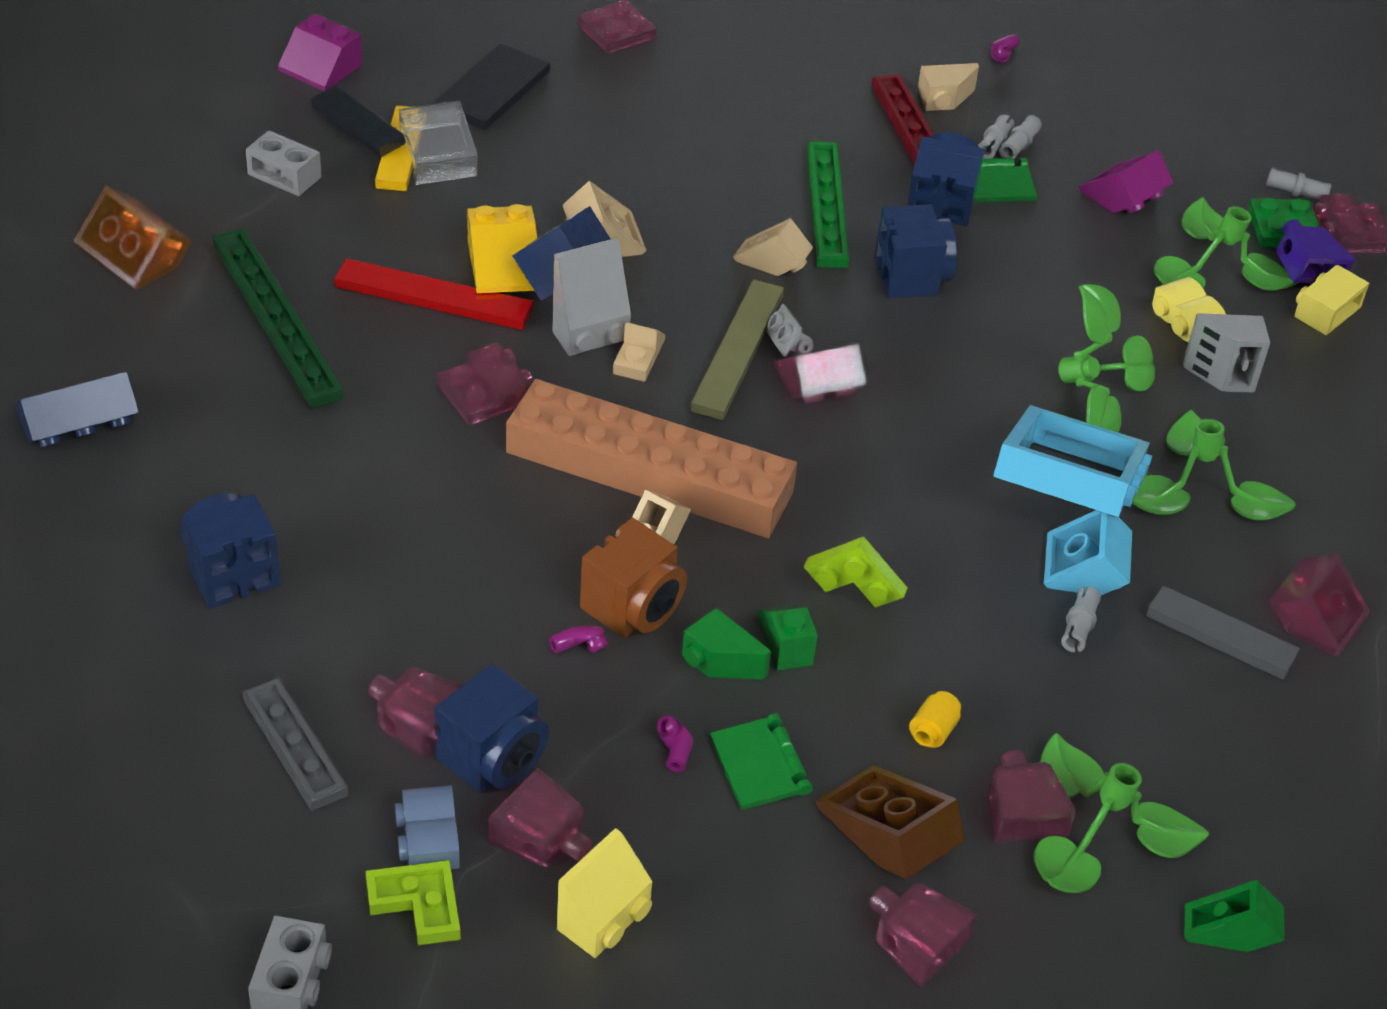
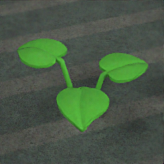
[1154,197,1297,291]
[1059,284,1155,433]
[1132,410,1296,520]
[1034,733,1210,893]

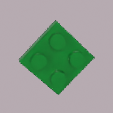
[1248,198,1320,247]

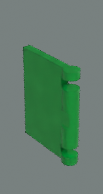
[974,158,1037,202]
[710,713,813,810]

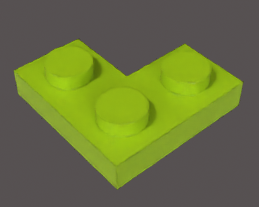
[804,536,908,608]
[365,860,461,945]

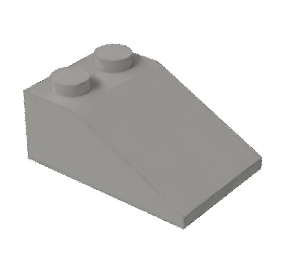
[552,238,631,356]

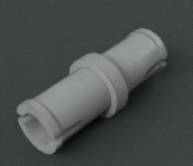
[978,114,1015,159]
[999,115,1042,159]
[1266,167,1331,203]
[1061,586,1101,652]

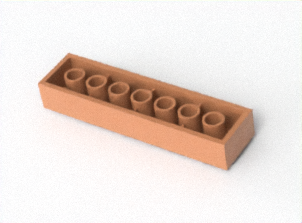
[506,379,797,539]

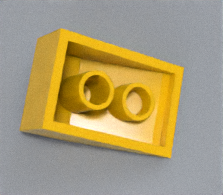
[467,204,537,293]

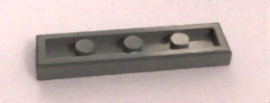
[1146,585,1300,680]
[243,677,349,811]

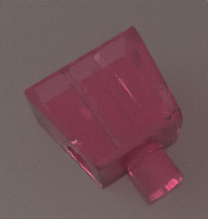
[368,667,463,761]
[989,750,1076,844]
[489,768,592,867]
[869,883,977,987]

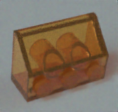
[73,185,192,289]

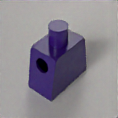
[1276,219,1355,283]

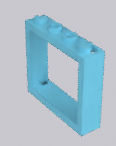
[993,405,1152,517]

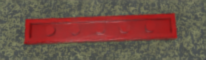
[334,258,533,330]

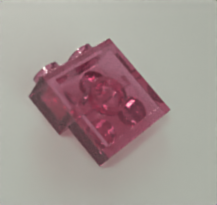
[1314,193,1387,253]
[437,342,533,425]

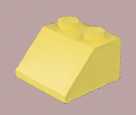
[557,828,652,958]

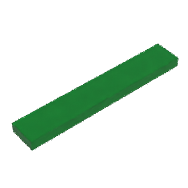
[807,141,849,268]

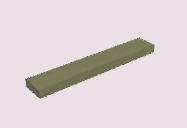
[691,279,784,420]

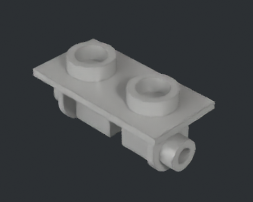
[766,303,813,357]

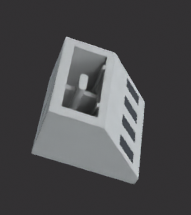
[1183,313,1270,392]

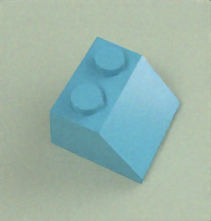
[1044,510,1132,595]

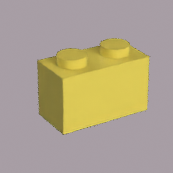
[1294,265,1369,335]

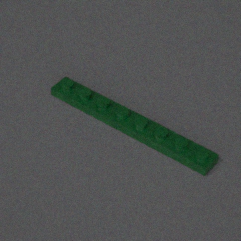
[212,228,344,409]

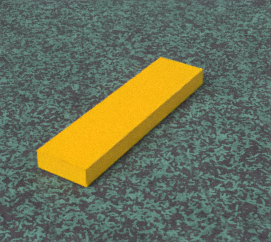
[375,106,426,191]

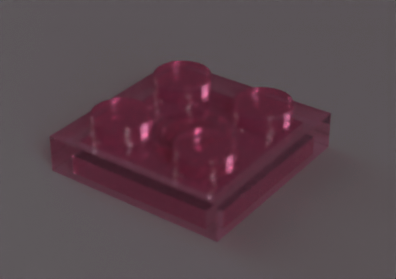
[578,0,657,54]

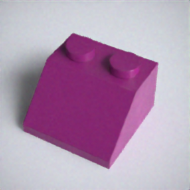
[278,14,363,91]
[1078,150,1173,214]

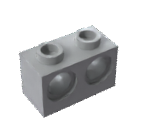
[246,131,321,196]
[248,915,332,1009]

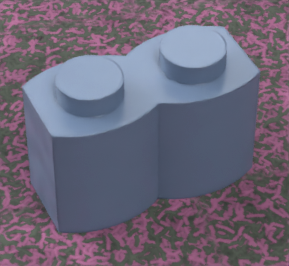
[395,785,460,869]

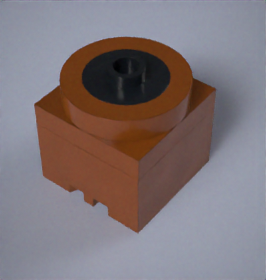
[580,517,687,639]

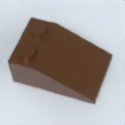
[816,765,965,879]

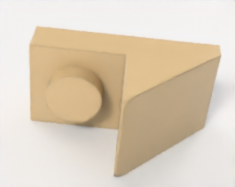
[613,322,665,382]

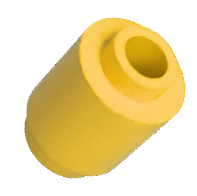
[909,691,961,748]

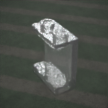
[399,101,478,185]

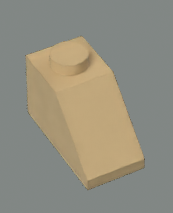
[917,63,979,111]
[733,218,813,276]
[632,490,691,544]

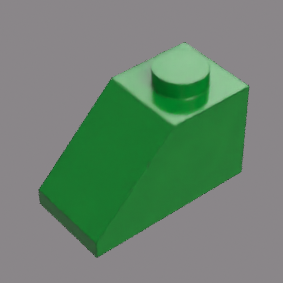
[757,605,818,671]
[682,608,771,680]
[1184,880,1285,952]

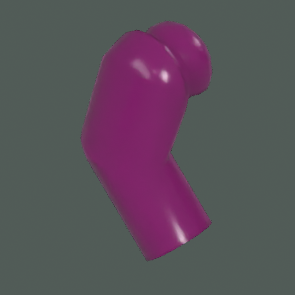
[991,34,1019,63]
[549,626,608,654]
[656,715,693,772]

